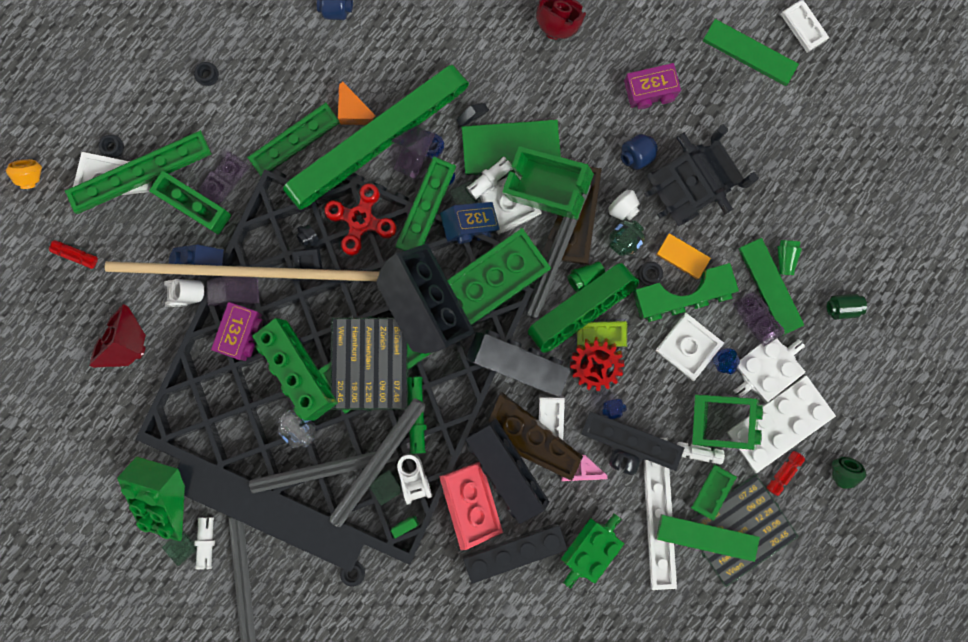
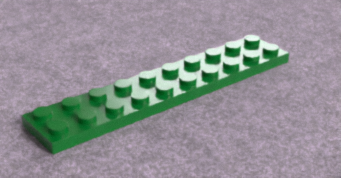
[318,228,551,414]

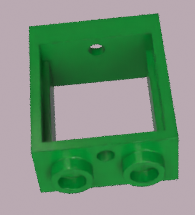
[692,395,763,450]

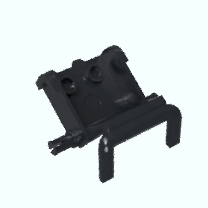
[644,124,759,226]

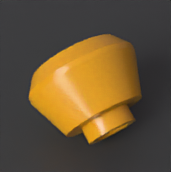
[6,159,42,189]

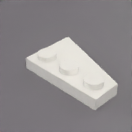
[73,152,153,195]

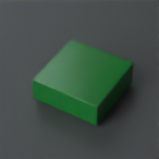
[391,515,419,538]

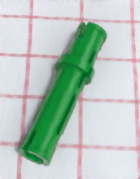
[407,377,427,454]

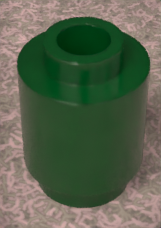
[826,294,867,320]

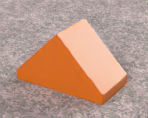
[338,82,376,125]

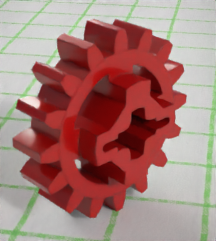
[570,337,624,391]

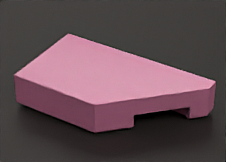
[561,455,608,481]

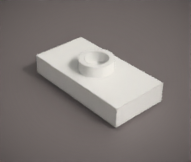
[780,0,829,53]
[538,395,565,440]

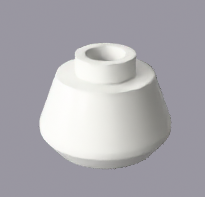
[608,189,640,221]

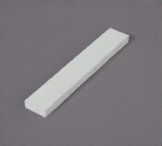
[643,438,677,590]

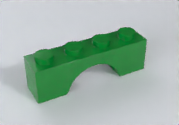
[633,263,739,323]

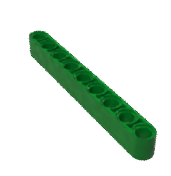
[283,65,469,210]

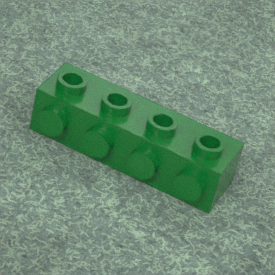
[253,318,338,421]

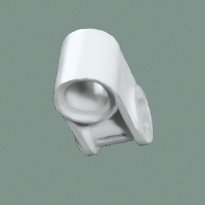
[164,279,204,307]
[397,453,432,505]

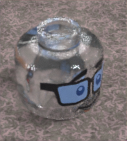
[278,410,316,448]

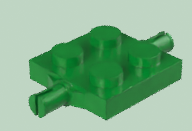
[561,513,625,589]

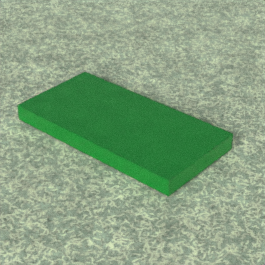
[462,120,561,175]

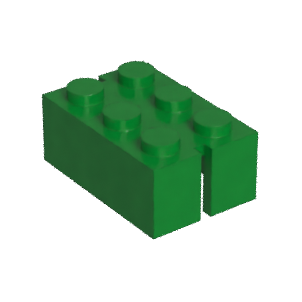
[502,146,594,220]

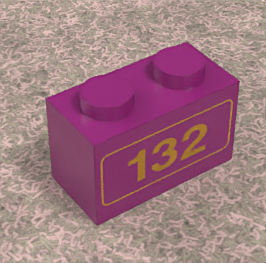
[624,63,681,110]
[211,302,263,361]

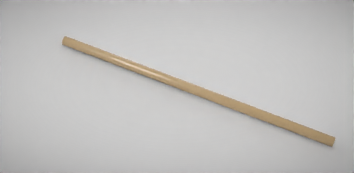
[105,261,380,281]

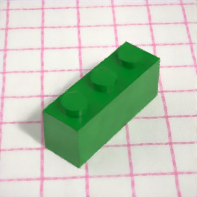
[149,170,232,235]

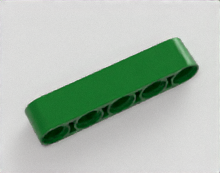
[528,263,639,353]

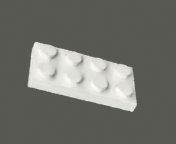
[726,376,836,473]

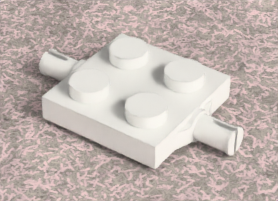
[733,334,805,403]

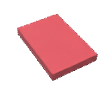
[439,461,503,550]

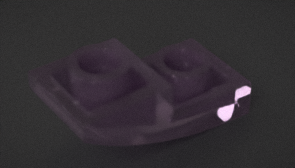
[198,152,250,205]
[733,291,784,346]

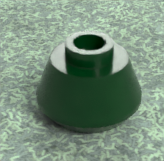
[832,457,867,489]

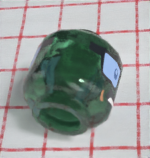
[609,220,645,257]

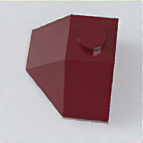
[89,304,146,368]

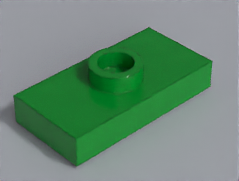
[691,464,737,521]

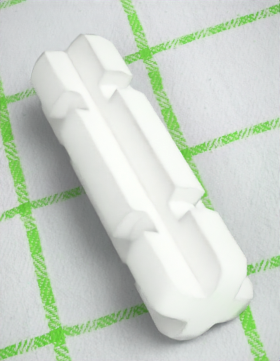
[677,442,725,464]

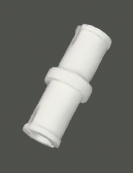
[466,157,513,200]
[194,517,215,569]

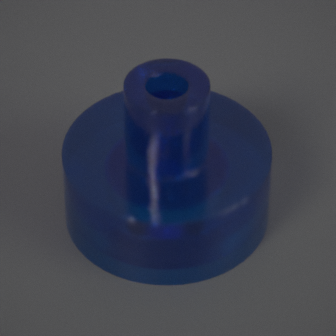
[713,348,740,374]

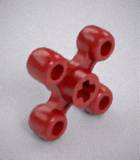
[324,183,397,256]

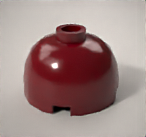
[536,0,586,40]

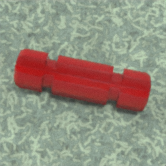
[49,240,98,269]
[767,451,805,496]

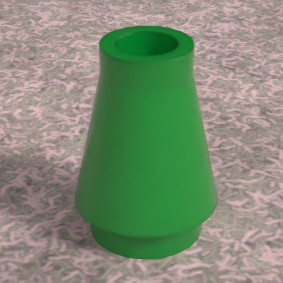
[777,240,802,275]
[567,261,605,292]

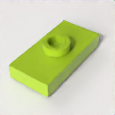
[577,321,627,347]

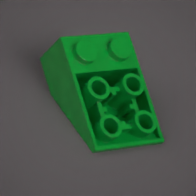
[117,456,185,542]

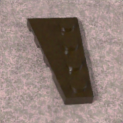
[541,167,602,265]
[489,392,583,481]

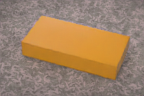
[656,233,711,280]

